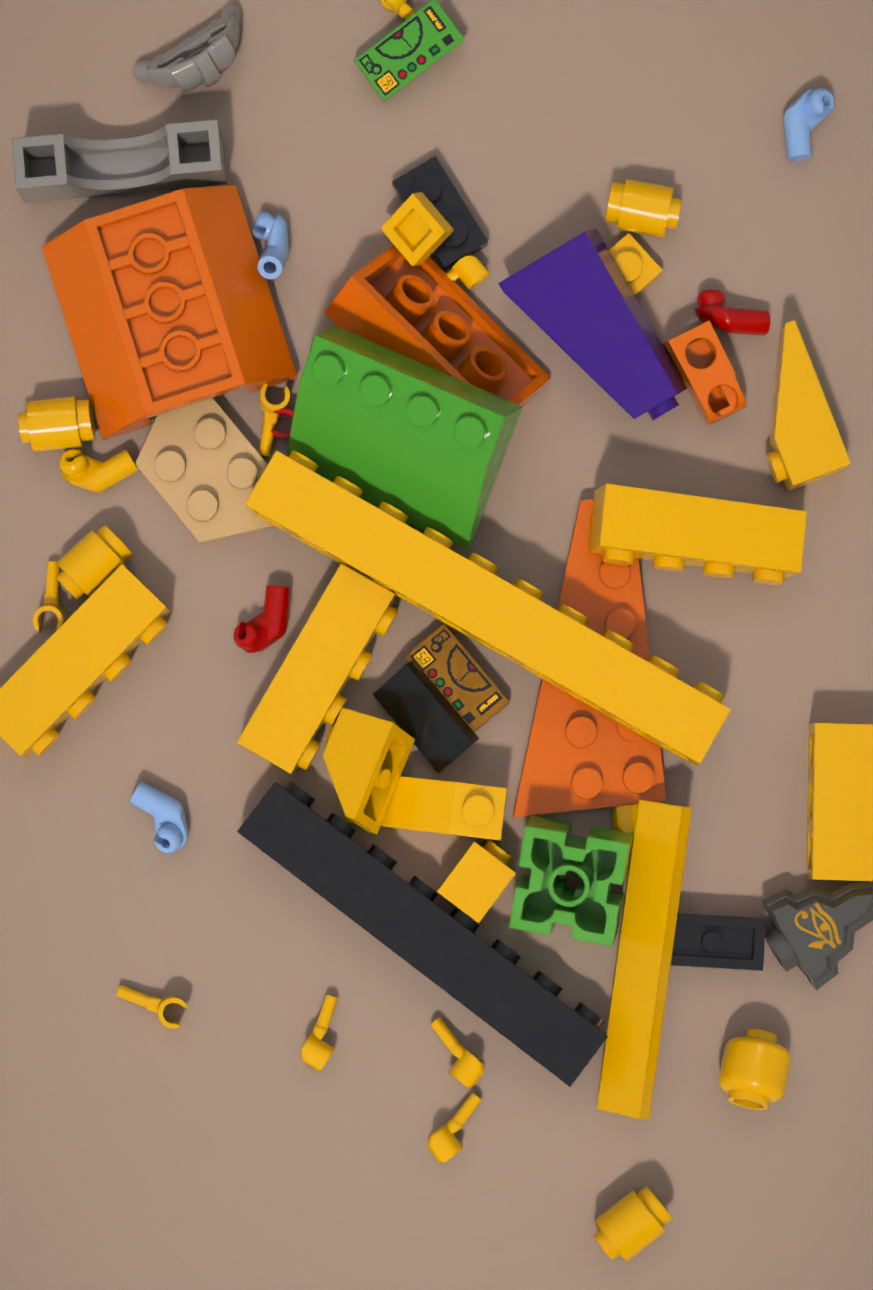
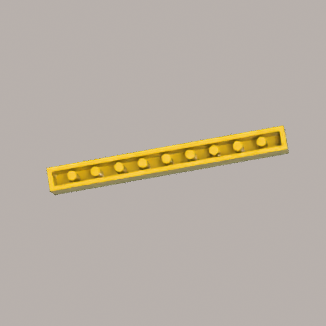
[245,450,731,767]

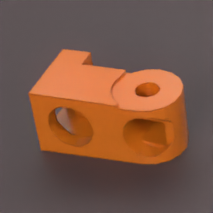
[662,320,746,425]

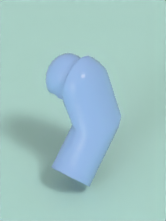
[783,88,835,161]
[252,211,289,280]
[129,781,189,854]

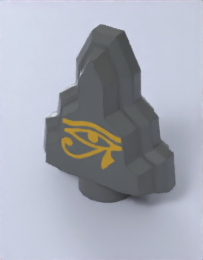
[762,881,873,990]

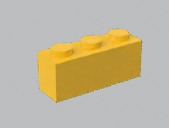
[806,723,873,881]

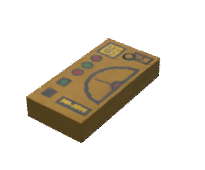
[404,624,510,733]

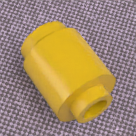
[605,179,682,238]
[18,396,95,453]
[56,525,133,600]
[593,1185,673,1262]

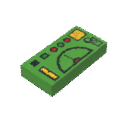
[353,0,465,102]

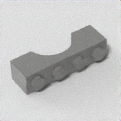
[12,119,226,203]

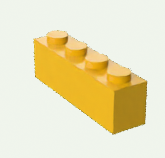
[588,483,807,585]
[237,563,399,775]
[0,564,171,758]

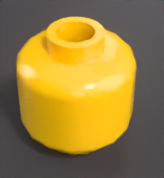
[719,1029,791,1110]

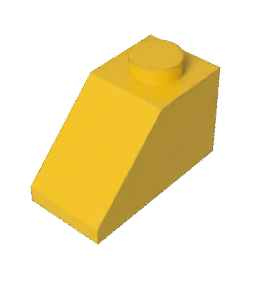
[323,708,415,835]

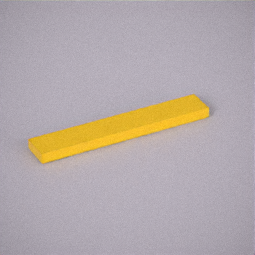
[597,800,692,1119]

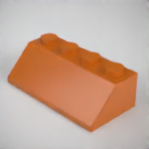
[324,245,551,407]

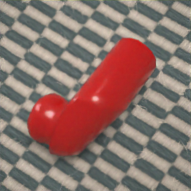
[695,290,771,336]
[233,585,291,653]

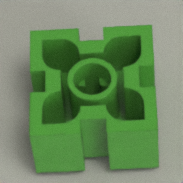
[509,815,634,946]

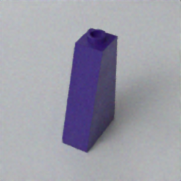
[498,228,687,420]

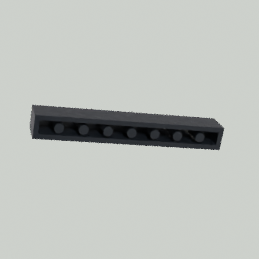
[237,781,608,1087]

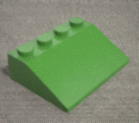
[287,326,523,550]

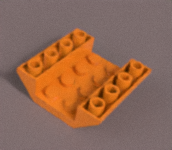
[42,185,298,440]

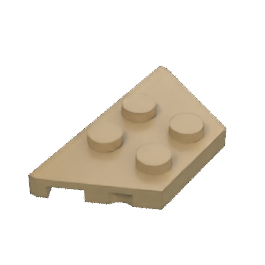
[135,398,274,545]

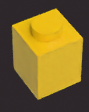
[437,840,516,923]

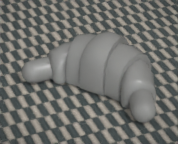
[133,5,241,92]

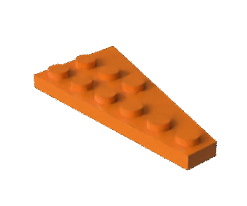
[512,499,667,818]

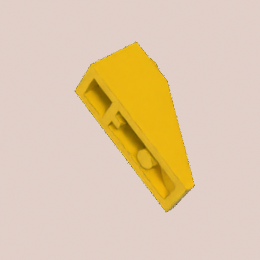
[766,320,851,492]
[347,776,507,841]

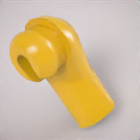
[59,449,139,493]

